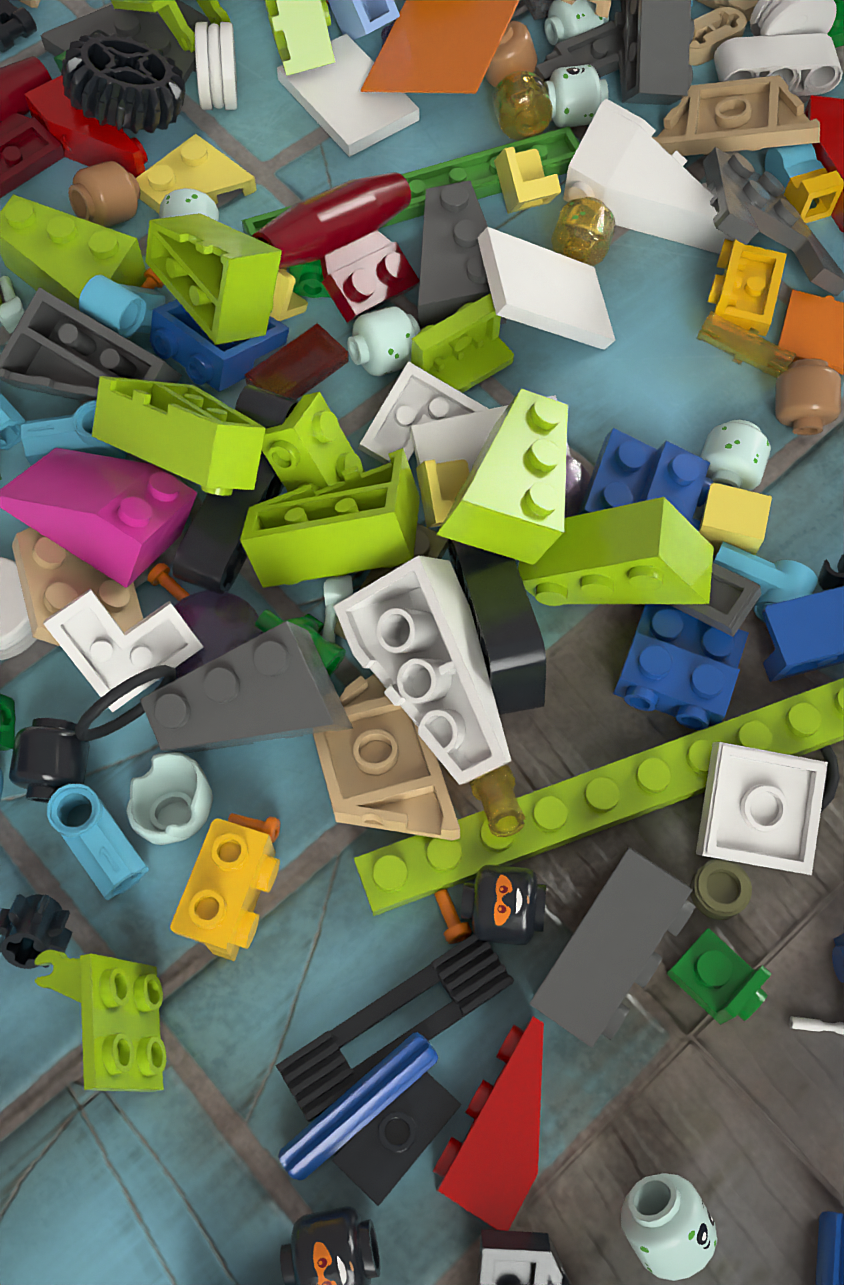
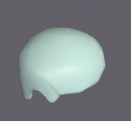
[126,752,213,845]

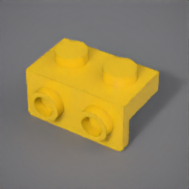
[707,239,787,337]
[170,818,280,961]

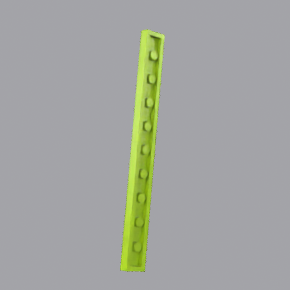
[354,678,844,916]

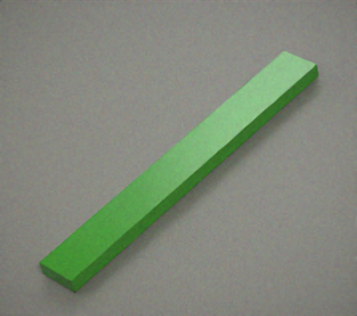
[241,126,580,237]

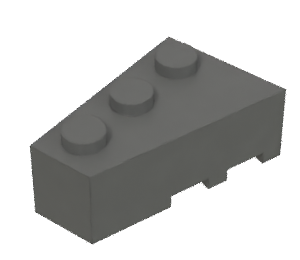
[614,0,695,105]
[418,180,507,331]
[0,287,182,402]
[140,621,353,753]
[529,847,695,1048]

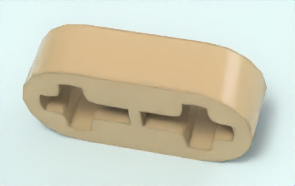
[689,7,747,66]

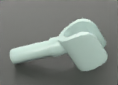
[0,276,25,334]
[322,575,353,643]

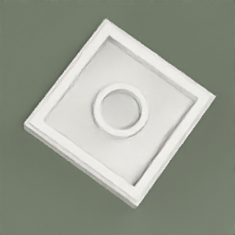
[696,742,828,875]

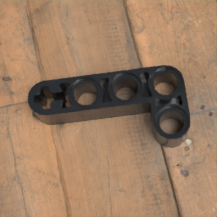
[172,384,299,596]
[448,539,546,715]

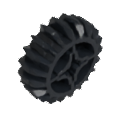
[61,33,185,134]

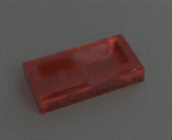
[244,323,349,400]

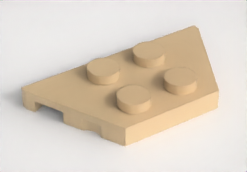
[652,75,820,156]
[12,527,143,646]
[313,674,460,840]

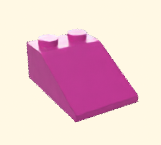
[0,448,198,588]

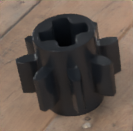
[0,894,73,969]

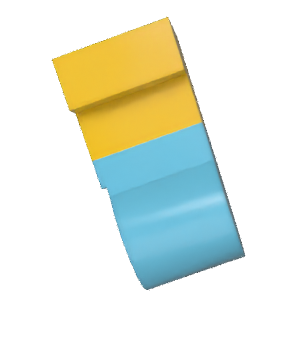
[765,143,844,223]

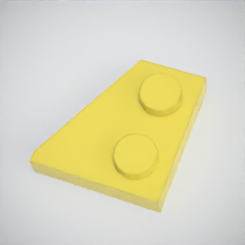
[136,134,256,214]

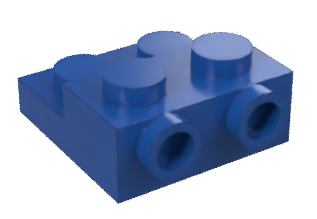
[149,299,289,392]
[577,428,714,532]
[613,604,749,730]

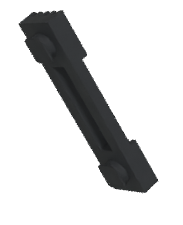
[275,934,514,1122]

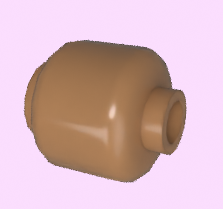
[485,20,538,91]
[68,161,140,228]
[775,359,841,436]

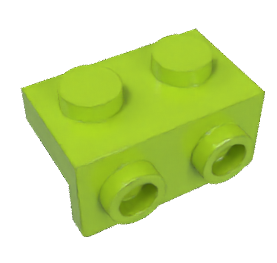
[411,293,514,393]
[262,391,365,492]

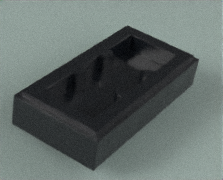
[332,1071,462,1206]

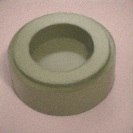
[690,859,752,920]

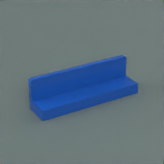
[762,586,844,682]

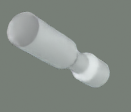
[790,1016,844,1035]

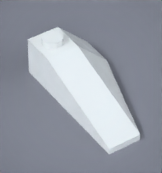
[563,99,734,254]
[333,555,511,785]

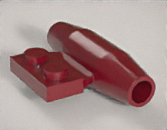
[0,56,65,198]
[252,172,420,323]

